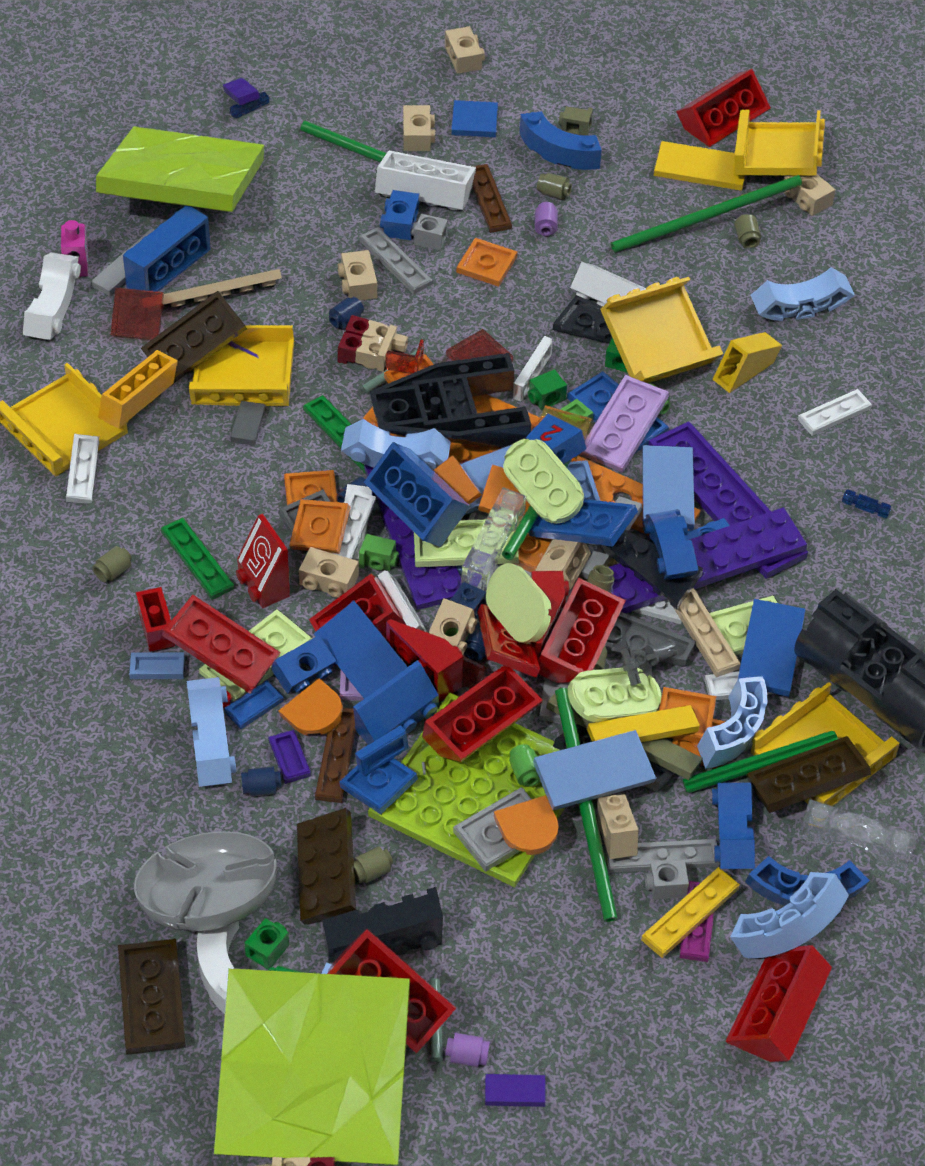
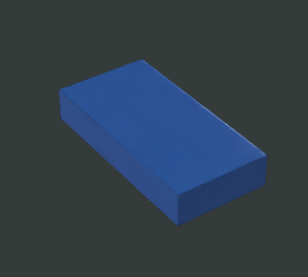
[224,680,283,729]
[355,725,409,776]

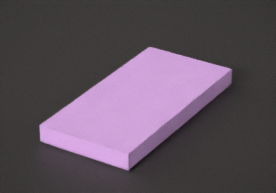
[580,375,669,473]

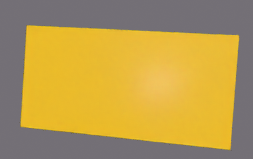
[654,141,745,191]

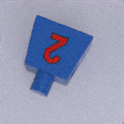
[526,414,587,464]

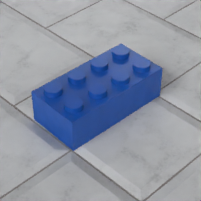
[123,206,211,298]
[364,442,470,547]

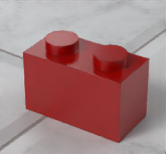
[136,587,175,652]

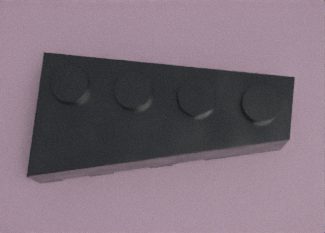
[323,887,443,963]

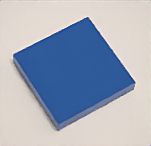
[452,100,498,137]
[339,758,418,815]

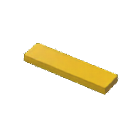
[587,705,700,742]
[641,867,740,958]

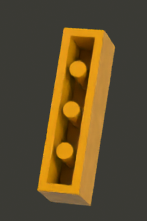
[98,350,178,428]

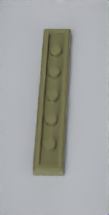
[546,687,703,780]

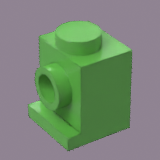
[359,534,399,571]

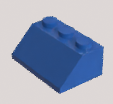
[353,660,439,745]

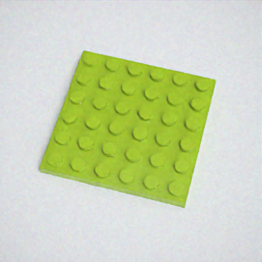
[368,693,565,888]

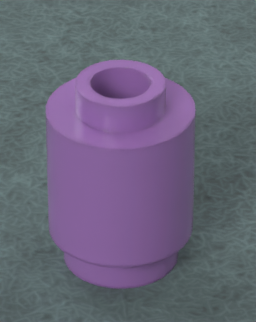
[535,202,558,236]
[445,1033,490,1067]

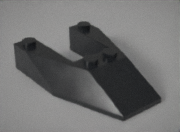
[369,353,532,448]

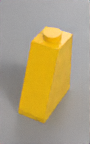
[712,332,782,393]

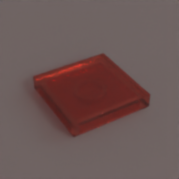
[110,288,164,340]
[446,329,513,362]

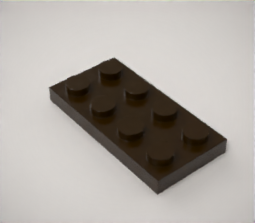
[141,291,247,384]
[747,736,871,813]
[297,808,356,925]
[118,938,186,1055]

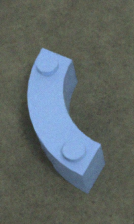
[751,267,855,321]
[341,419,451,470]
[697,676,767,769]
[187,677,236,787]
[730,872,849,958]

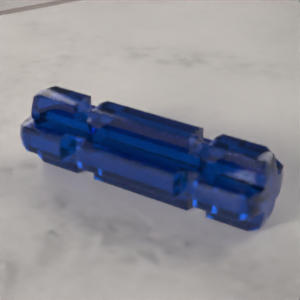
[229,92,270,119]
[842,489,891,518]

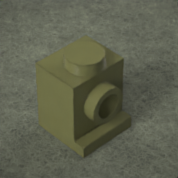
[558,106,593,136]

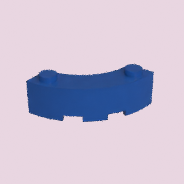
[519,111,602,170]
[642,509,698,580]
[712,783,755,869]
[745,856,870,906]

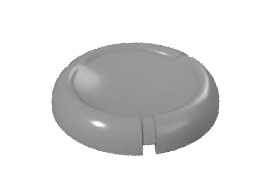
[134,831,277,931]

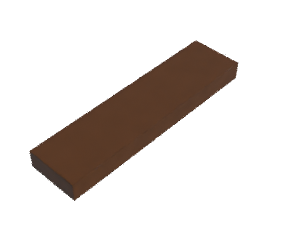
[471,164,512,233]
[315,708,356,803]

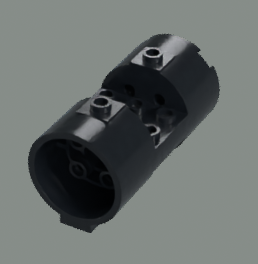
[794,589,925,752]

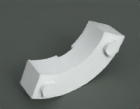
[23,252,81,340]
[197,921,239,1014]

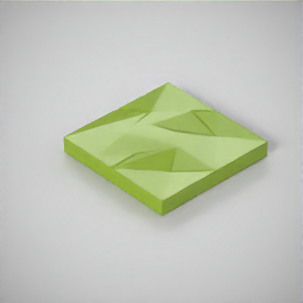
[96,126,264,212]
[214,968,410,1165]

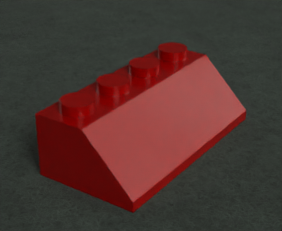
[676,69,771,147]
[538,578,626,683]
[422,665,543,762]
[327,929,456,1053]
[726,945,832,1062]

